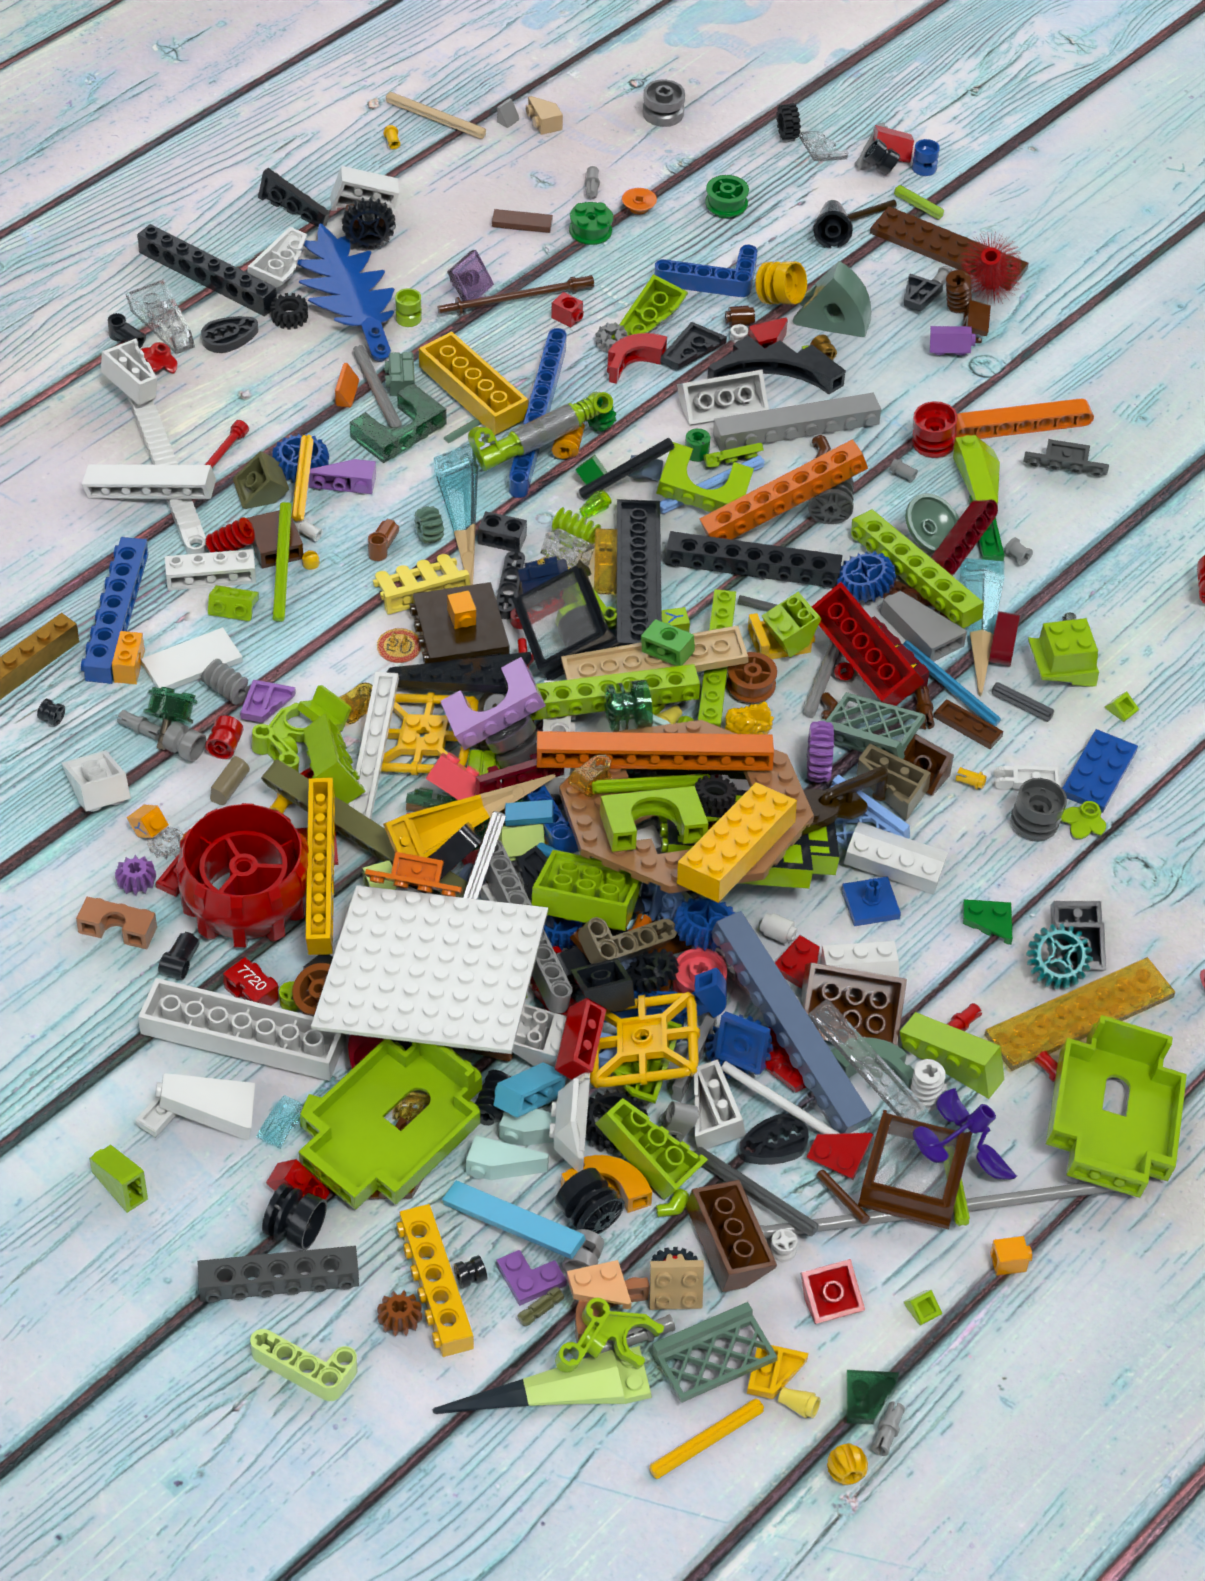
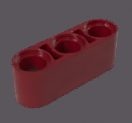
[989,611,1020,666]

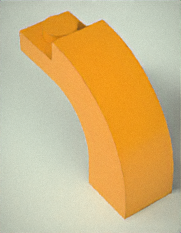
[561,1155,652,1213]

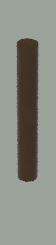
[847,200,897,221]

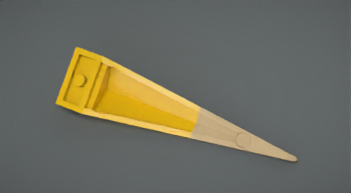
[383,775,556,858]

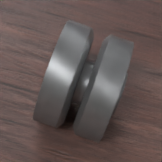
[643,79,685,127]
[486,715,537,769]

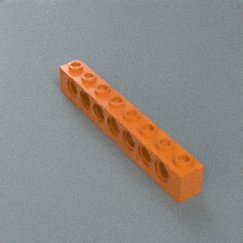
[699,439,868,540]

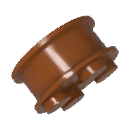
[726,652,777,703]
[292,963,331,1016]

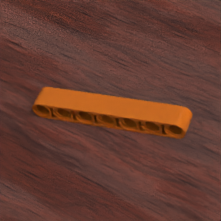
[956,399,1094,439]

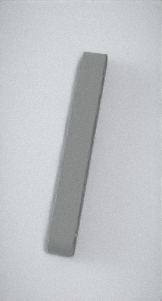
[485,840,572,1014]

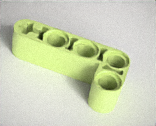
[250,1329,357,1401]

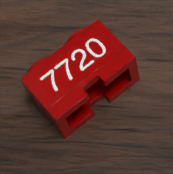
[223,957,279,1006]

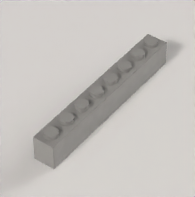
[713,392,881,451]

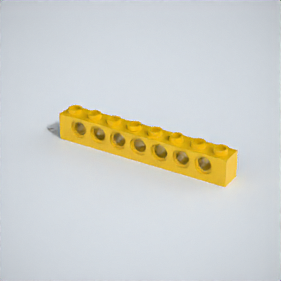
[306,778,335,955]

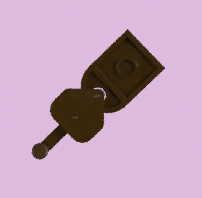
[802,766,888,836]

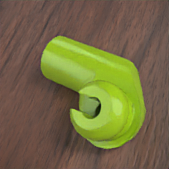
[656,1189,689,1218]

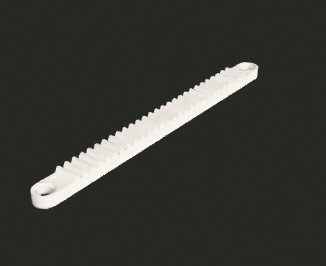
[126,394,207,554]

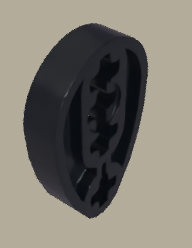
[201,316,259,353]
[738,1114,809,1165]

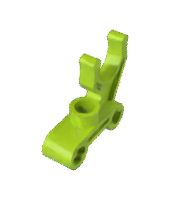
[251,703,305,773]
[555,1298,664,1373]

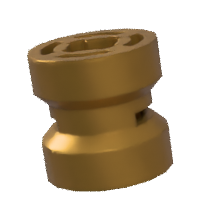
[810,334,837,360]

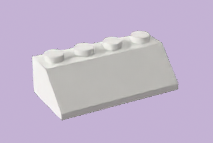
[677,370,769,425]
[844,822,948,894]

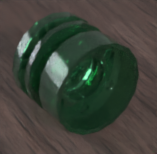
[604,679,653,732]

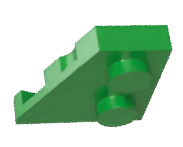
[963,899,1013,945]

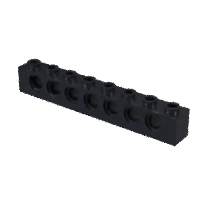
[137,224,277,317]
[665,531,843,588]

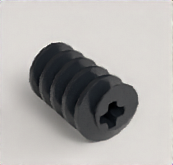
[475,1070,511,1126]

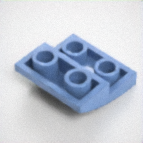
[640,882,685,921]

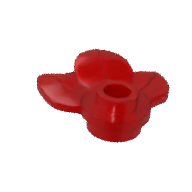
[141,342,178,374]

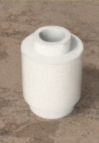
[760,913,798,944]

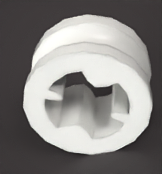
[730,324,748,343]

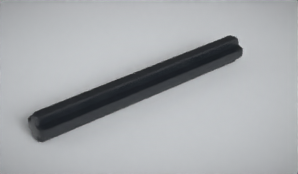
[579,438,675,500]

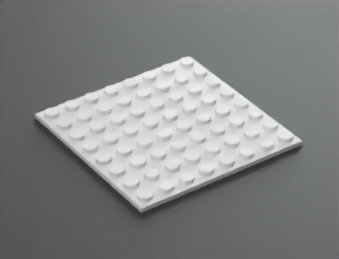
[311,885,548,1054]

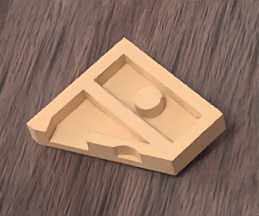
[567,1260,632,1309]

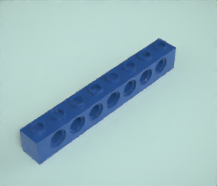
[81,537,149,684]

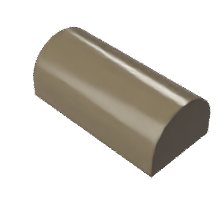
[210,756,250,805]

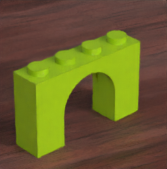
[656,442,754,512]
[600,786,708,852]

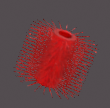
[961,231,1022,305]

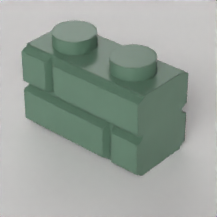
[385,352,415,396]

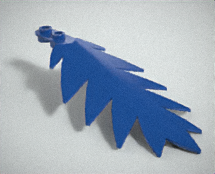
[297,223,395,361]

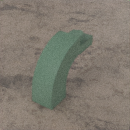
[831,1038,914,1094]

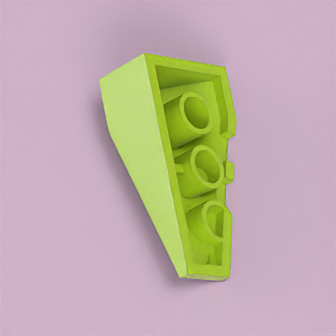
[611,274,688,340]

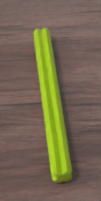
[273,502,292,622]
[591,774,710,794]

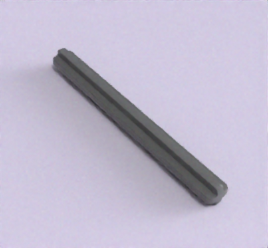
[694,1147,819,1236]

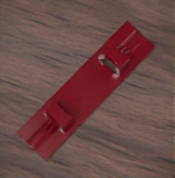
[476,753,564,795]

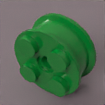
[705,175,749,218]
[569,202,613,245]

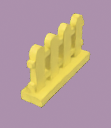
[373,554,470,615]

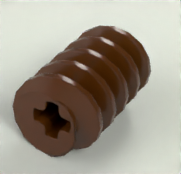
[946,270,972,313]

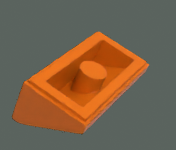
[335,363,359,408]

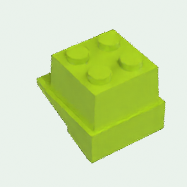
[1028,618,1099,687]

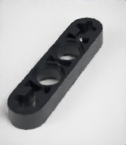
[496,550,525,619]

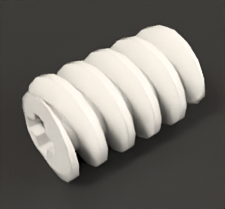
[909,1059,945,1112]

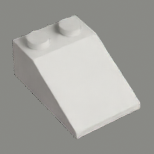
[62,750,131,812]

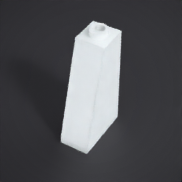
[155,1073,255,1140]

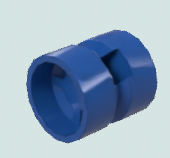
[912,139,940,176]

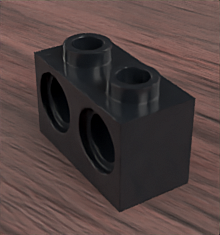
[478,511,527,551]

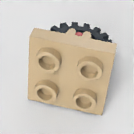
[649,1247,704,1310]

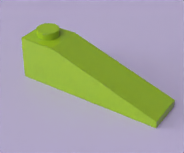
[953,435,1000,505]

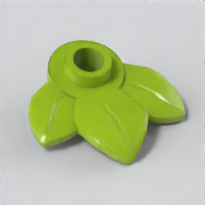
[1061,801,1106,839]

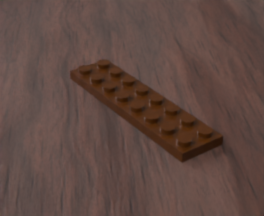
[870,206,1029,291]

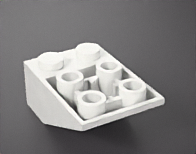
[512,1004,567,1068]

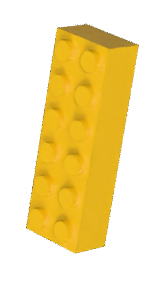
[419,331,528,435]
[677,782,797,903]

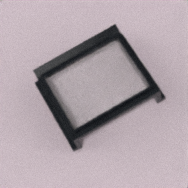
[511,559,619,680]

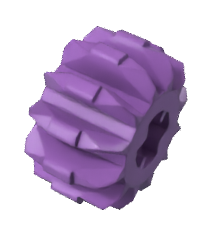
[115,854,156,895]

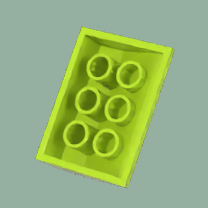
[532,850,642,931]

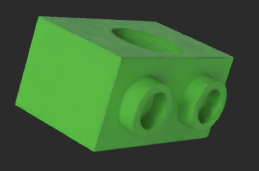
[641,619,695,666]

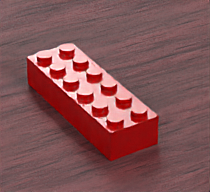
[811,582,925,706]

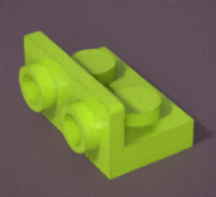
[208,585,259,621]

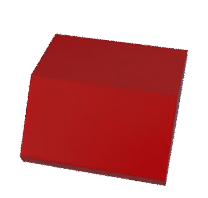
[874,125,914,163]
[800,1259,865,1324]

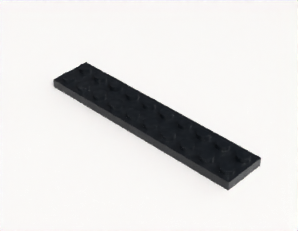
[617,499,662,647]

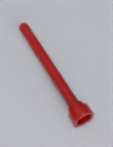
[205,420,249,468]

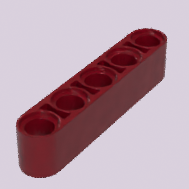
[931,499,998,576]

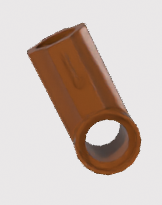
[368,518,399,561]

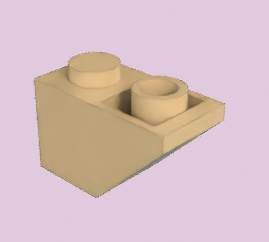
[526,96,563,135]

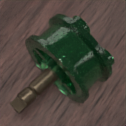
[143,687,198,750]

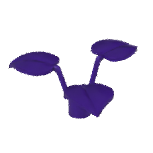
[913,1088,1017,1180]

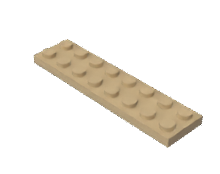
[561,626,748,680]

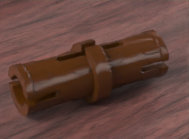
[914,686,935,730]

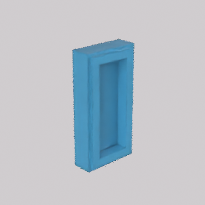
[505,800,554,826]

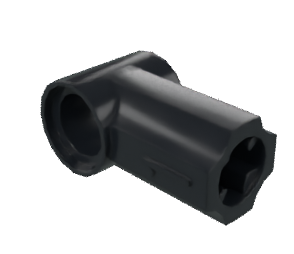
[107,313,146,349]
[158,931,200,980]

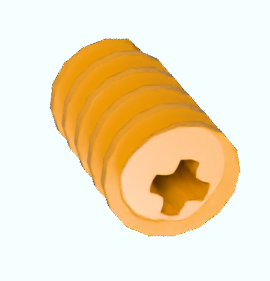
[552,423,585,459]

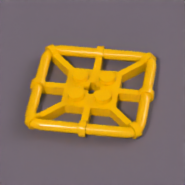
[381,692,478,775]
[590,992,700,1088]

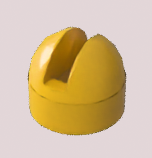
[302,550,320,570]

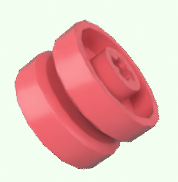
[672,948,727,993]

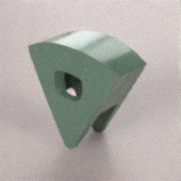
[793,261,872,337]

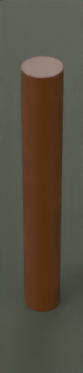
[817,1170,870,1224]

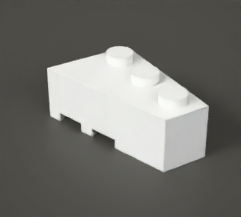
[101,339,157,405]
[694,1059,746,1149]

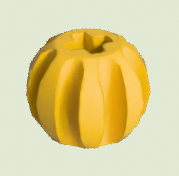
[827,1443,868,1485]

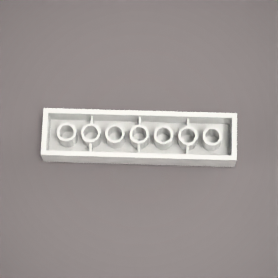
[138,978,346,1081]

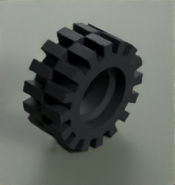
[776,103,801,140]
[271,293,308,330]
[695,775,737,816]

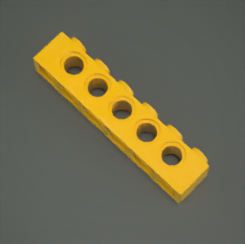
[396,1204,474,1357]

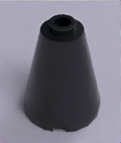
[813,200,853,248]

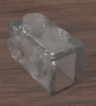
[540,528,595,568]

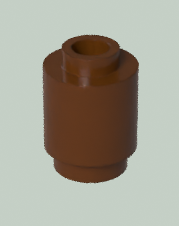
[725,305,755,327]

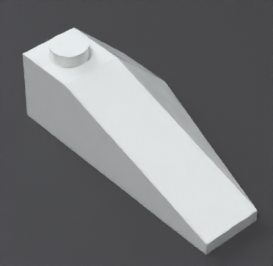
[247,227,307,288]

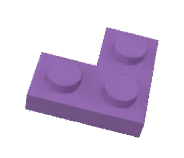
[496,1250,567,1306]

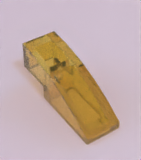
[594,528,617,595]

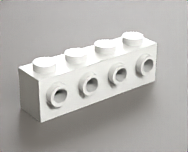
[165,549,256,591]

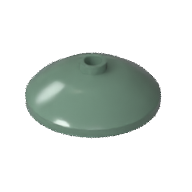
[905,493,959,553]

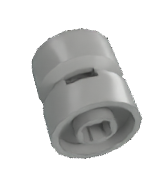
[162,721,206,762]
[562,1229,605,1273]

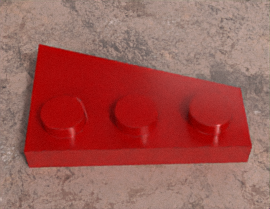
[765,1027,806,1093]

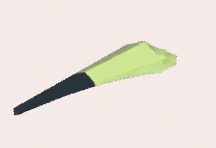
[432,1346,652,1414]

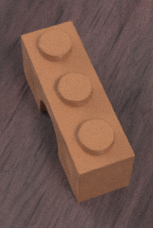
[76,896,157,950]

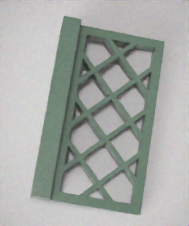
[821,692,926,759]
[652,1302,777,1403]

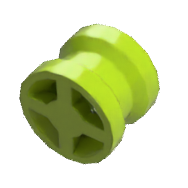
[279,981,300,1012]

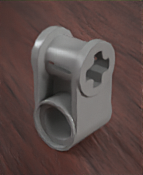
[660,1101,698,1142]

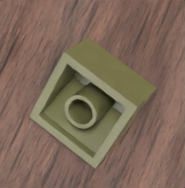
[232,451,289,509]

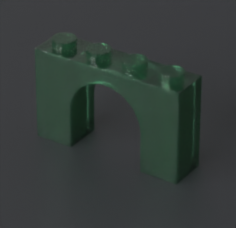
[350,383,447,463]

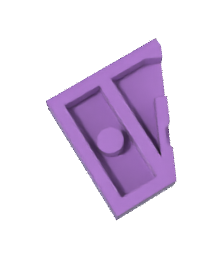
[240,680,296,723]

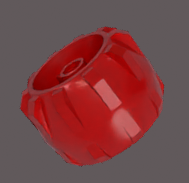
[176,803,309,948]

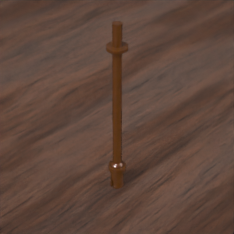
[437,275,594,315]

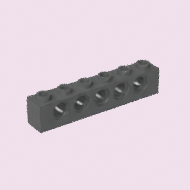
[197,1245,359,1302]

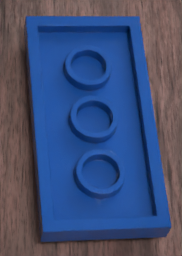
[1062,729,1138,813]

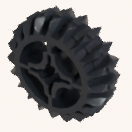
[342,197,396,250]
[585,1089,648,1154]

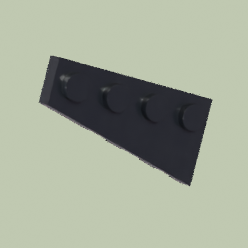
[258,168,330,227]

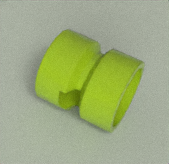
[395,288,422,327]

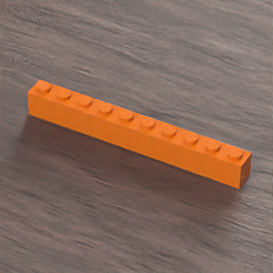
[537,731,774,771]

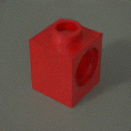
[551,292,584,327]

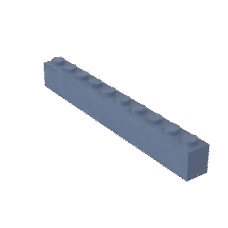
[711,911,872,1134]

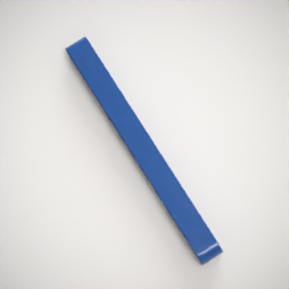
[509,328,567,498]

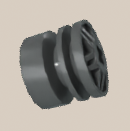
[808,477,854,524]
[1010,778,1067,841]

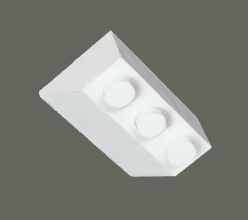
[820,941,899,977]

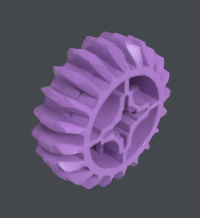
[807,721,834,783]

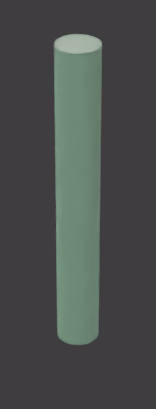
[444,419,482,443]

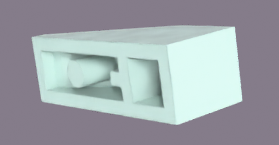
[499,1109,556,1146]
[466,1135,549,1180]

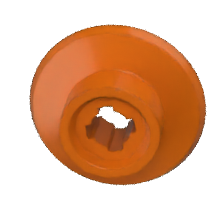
[622,188,657,215]

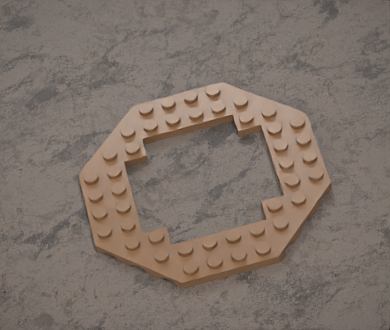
[559,720,814,894]

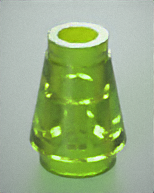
[579,490,612,519]

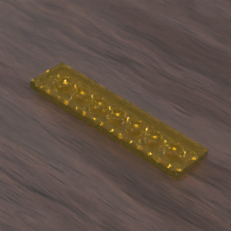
[984,957,1175,1071]

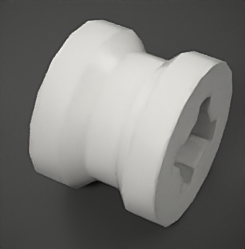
[770,1229,798,1262]

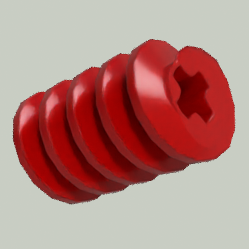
[205,517,255,553]

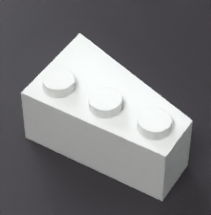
[330,166,399,211]

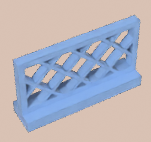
[831,775,910,851]

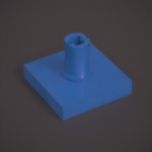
[841,876,901,926]
[715,1011,770,1075]

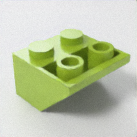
[761,591,821,658]

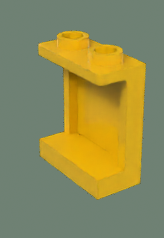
[747,613,815,659]

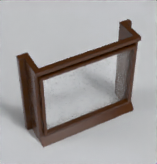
[858,1110,973,1230]

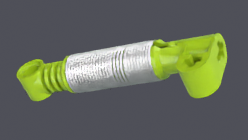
[468,391,613,471]

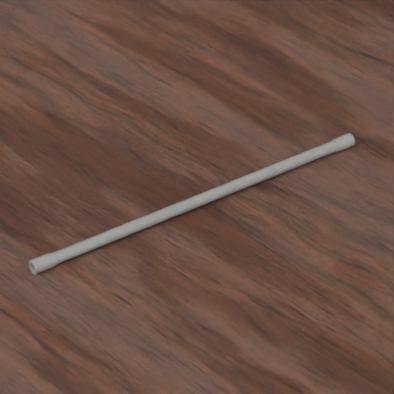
[760,1182,1119,1239]

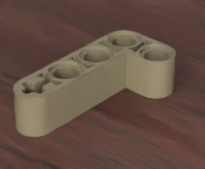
[578,917,677,964]

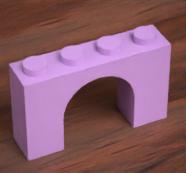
[441,657,546,750]

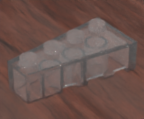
[125,279,195,354]

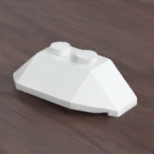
[549,1072,590,1172]

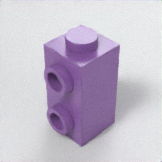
[930,326,976,355]

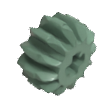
[414,506,444,544]

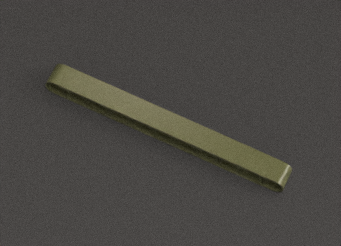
[261,759,468,898]

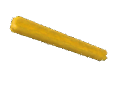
[291,434,314,522]
[649,1398,764,1479]

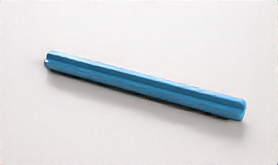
[903,641,1001,727]

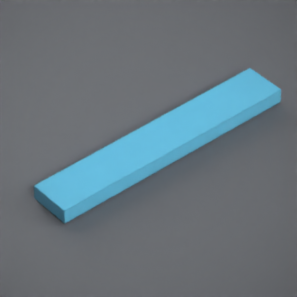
[442,1180,586,1259]

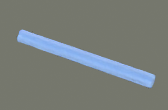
[660,455,765,514]

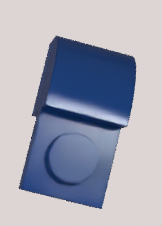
[682,967,727,1019]

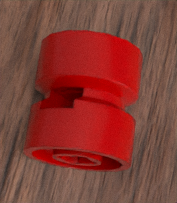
[205,715,244,759]

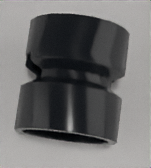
[863,139,900,175]

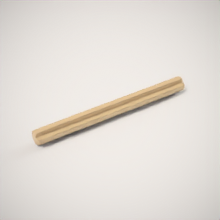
[386,92,486,139]

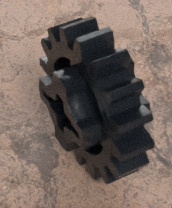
[626,948,679,993]

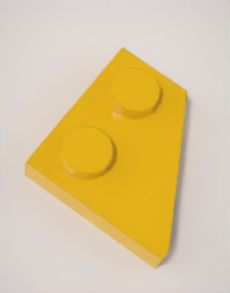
[747,1345,808,1399]

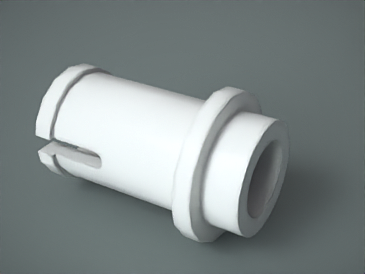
[295,518,323,542]

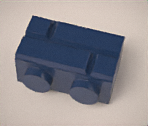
[518,556,568,594]

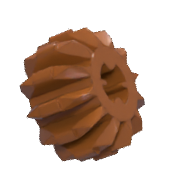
[377,1290,422,1337]

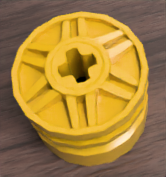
[755,261,807,304]

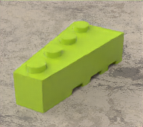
[303,714,366,804]
[900,1012,1005,1099]
[595,1098,708,1200]

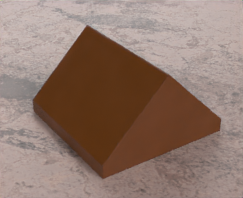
[904,734,954,796]

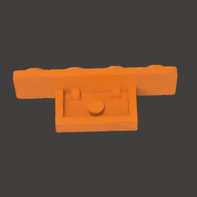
[365,852,463,897]

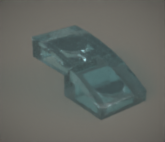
[257,1095,304,1149]

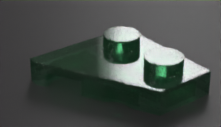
[846,1370,899,1424]

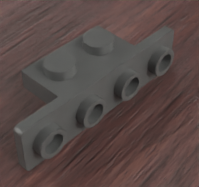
[1023,439,1109,476]

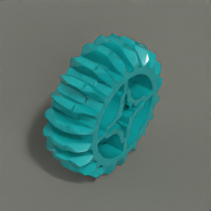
[1026,924,1093,989]

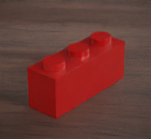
[555,998,606,1080]

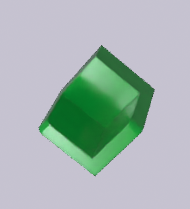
[575,455,607,485]

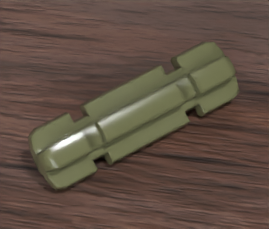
[517,1287,564,1326]

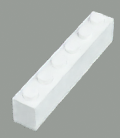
[82,464,216,499]

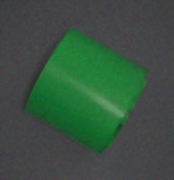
[685,428,711,462]

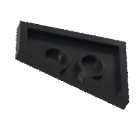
[660,322,727,370]

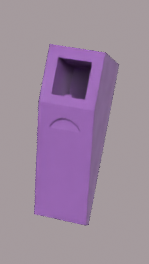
[308,459,376,494]

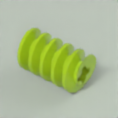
[552,507,601,548]

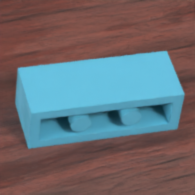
[493,1062,566,1118]

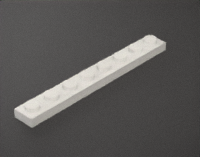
[349,672,399,819]

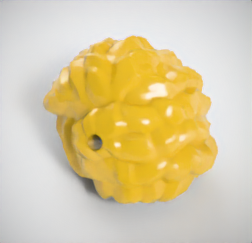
[725,702,774,734]

